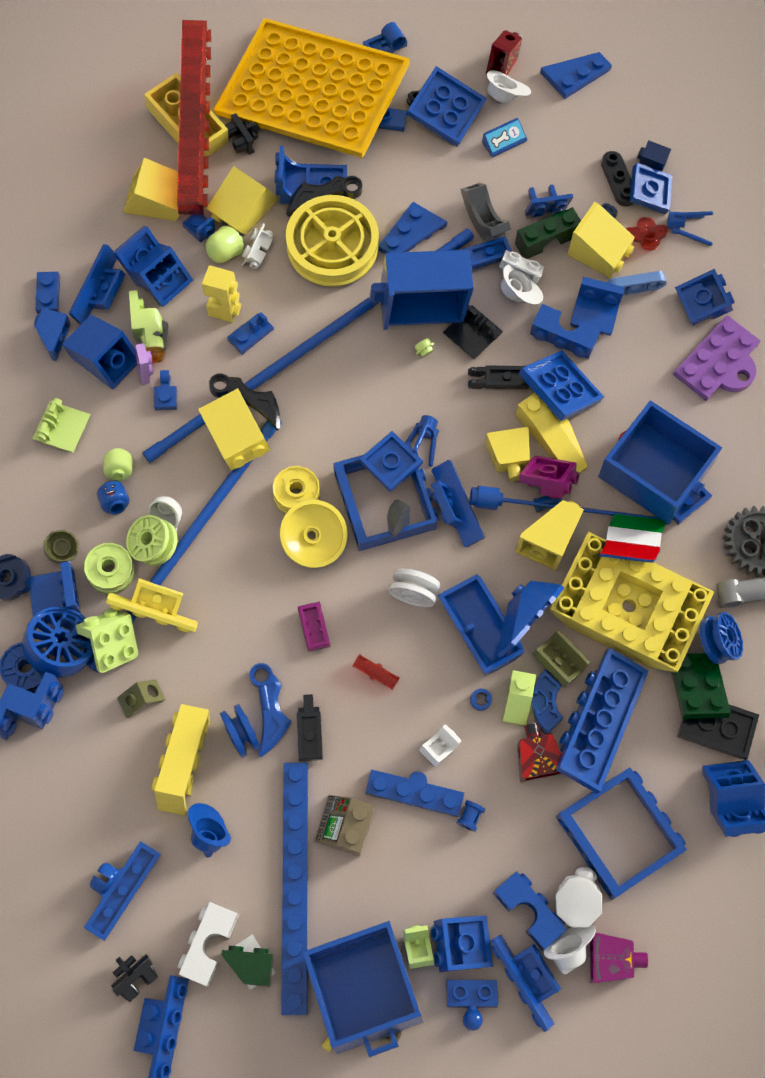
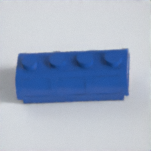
[437,574,525,675]

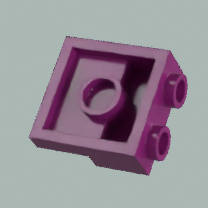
[519,455,579,499]

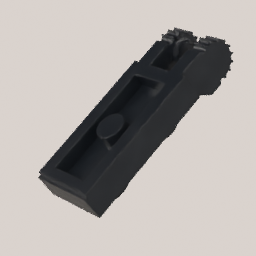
[468,365,529,389]

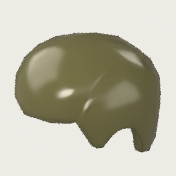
[43,530,79,564]

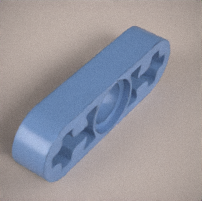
[607,271,667,295]

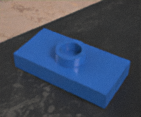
[378,108,407,132]

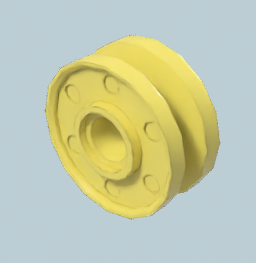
[273,466,320,514]

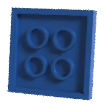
[406,66,487,147]
[518,351,604,421]

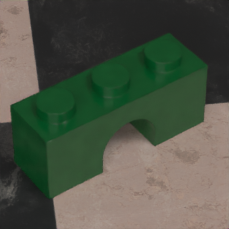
[515,207,581,259]

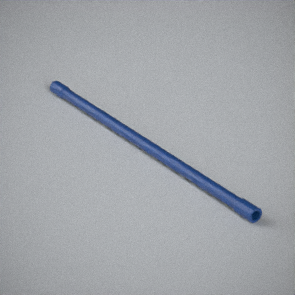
[87,420,282,672]

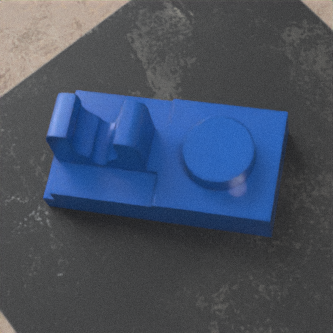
[227,312,274,355]

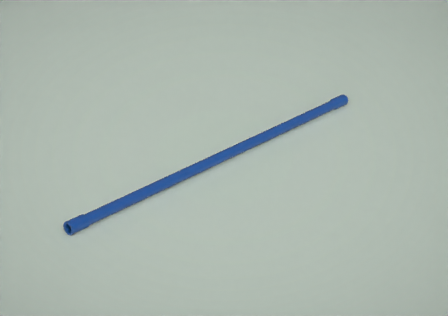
[142,228,474,463]

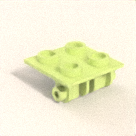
[32,398,91,453]

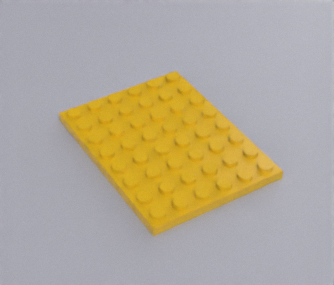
[214,18,410,158]

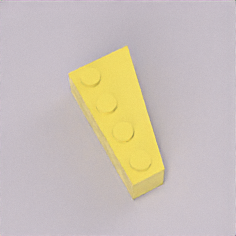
[152,704,210,816]

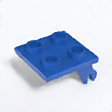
[525,184,573,217]

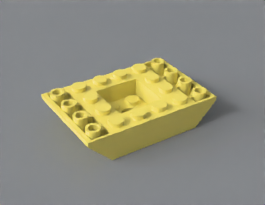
[550,532,714,673]

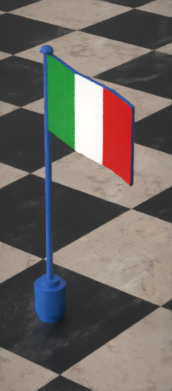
[469,485,671,563]

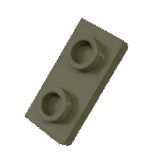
[532,630,590,687]

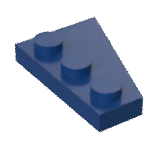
[540,52,612,99]
[378,202,447,254]

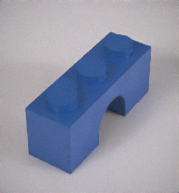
[530,304,602,359]
[493,871,567,951]

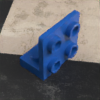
[570,277,625,336]
[29,561,81,616]

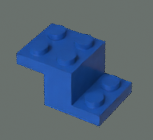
[113,226,193,307]
[0,672,64,741]
[702,760,765,837]

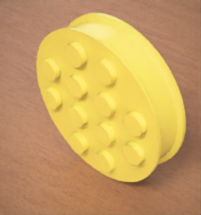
[286,195,379,287]

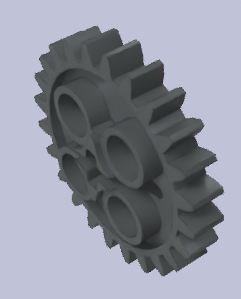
[722,506,765,578]

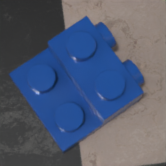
[675,268,735,326]
[430,915,493,973]

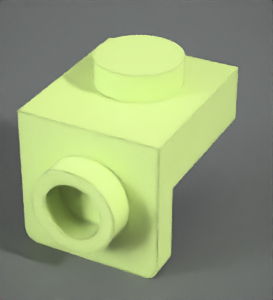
[403,925,434,969]

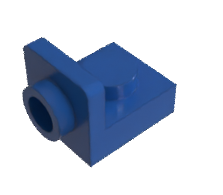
[183,210,216,242]

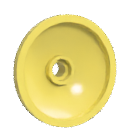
[279,500,348,568]

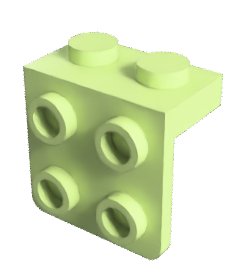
[76,608,138,673]

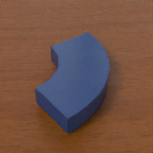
[532,670,563,734]

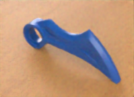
[249,663,291,757]

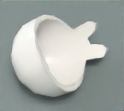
[147,497,183,532]

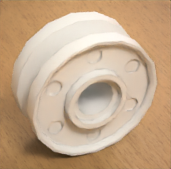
[388,568,440,607]

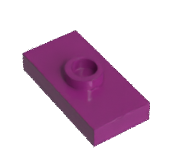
[297,601,330,652]

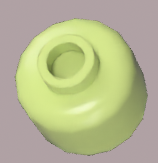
[103,448,133,481]

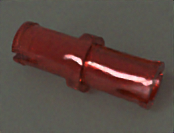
[352,654,400,690]

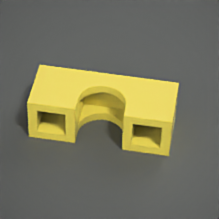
[202,265,241,323]

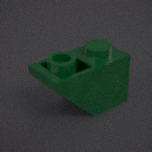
[222,946,274,987]

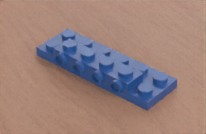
[555,648,649,794]

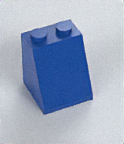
[62,315,137,389]

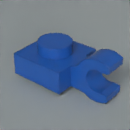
[154,370,177,410]

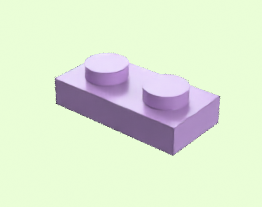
[135,343,153,385]

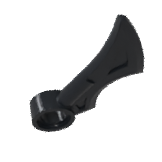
[286,176,363,217]
[209,373,280,431]

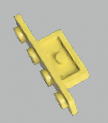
[106,579,198,633]

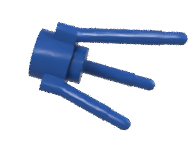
[667,211,713,246]
[405,415,439,467]

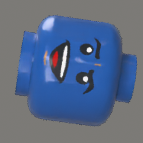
[97,481,129,515]

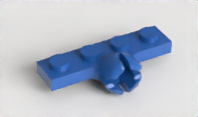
[84,841,161,941]

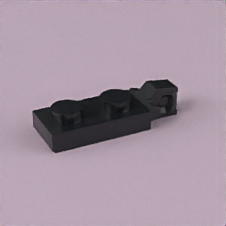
[297,694,323,761]

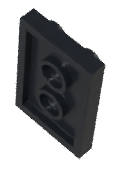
[677,704,759,760]

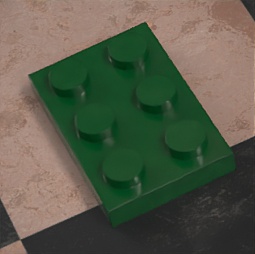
[672,653,731,719]

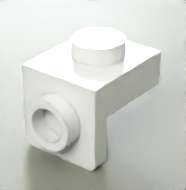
[419,725,461,767]

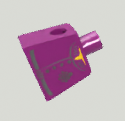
[590,933,648,984]

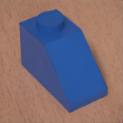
[34,308,71,361]

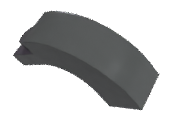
[460,183,511,242]

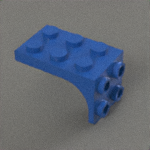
[275,146,347,204]

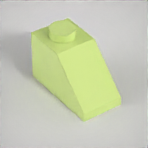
[503,670,536,726]

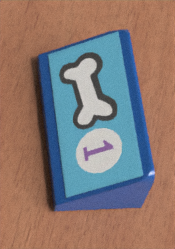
[482,118,527,157]

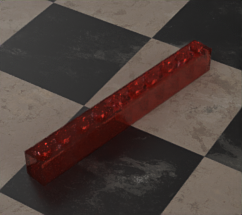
[177,20,212,215]

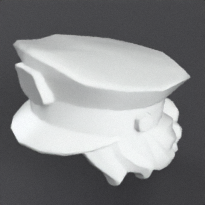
[555,867,602,928]

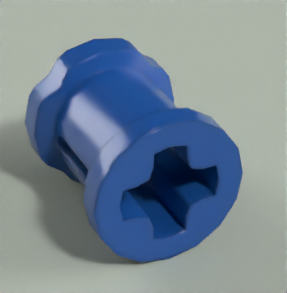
[457,800,486,832]

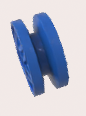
[700,612,743,664]
[0,642,50,693]
[219,703,261,758]

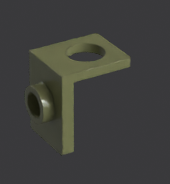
[117,680,165,718]

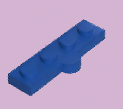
[365,769,464,817]

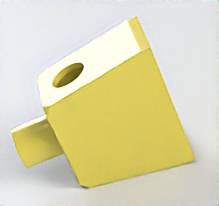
[485,427,530,481]

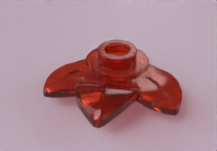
[625,217,667,251]

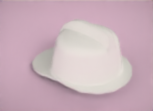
[487,70,531,103]
[501,264,543,305]
[544,924,596,974]

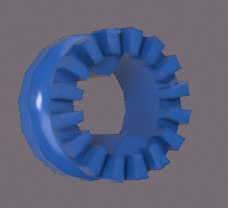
[470,688,492,711]

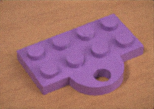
[673,315,761,401]

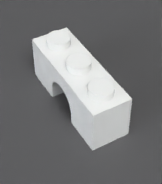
[177,902,239,987]

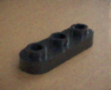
[601,151,634,207]

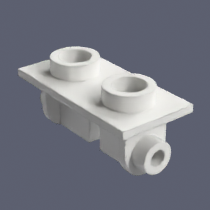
[241,223,273,269]
[499,250,544,284]

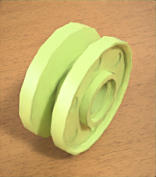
[126,515,178,566]
[84,543,134,594]

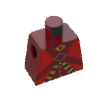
[486,30,522,75]
[517,723,562,783]

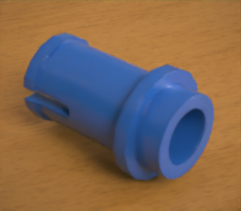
[533,496,562,512]

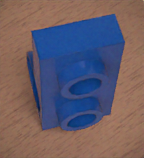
[363,22,407,53]

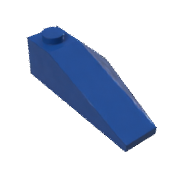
[497,581,564,658]

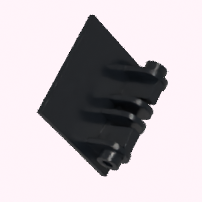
[443,305,503,359]

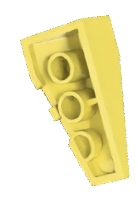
[515,393,588,474]

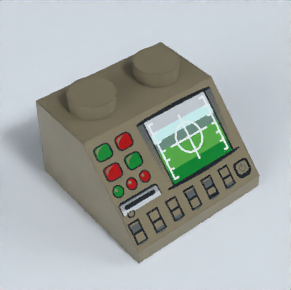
[314,795,375,856]

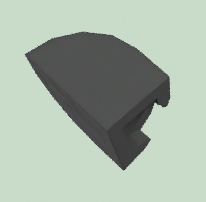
[387,500,410,538]

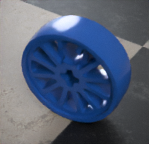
[22,606,93,678]

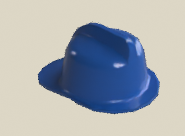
[187,803,231,858]

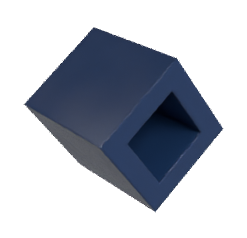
[637,140,671,171]

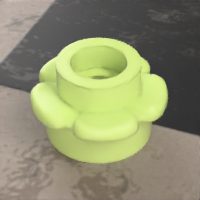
[414,338,434,357]

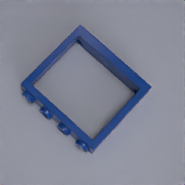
[333,442,440,551]
[556,767,687,900]

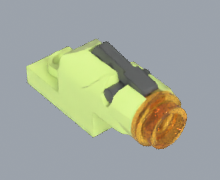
[129,290,169,363]

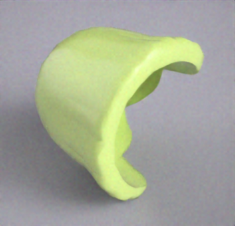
[206,225,244,263]

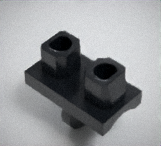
[225,113,260,155]
[111,954,158,1002]

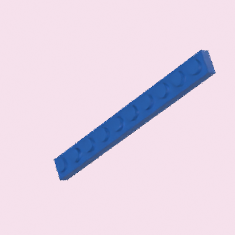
[281,763,308,1015]

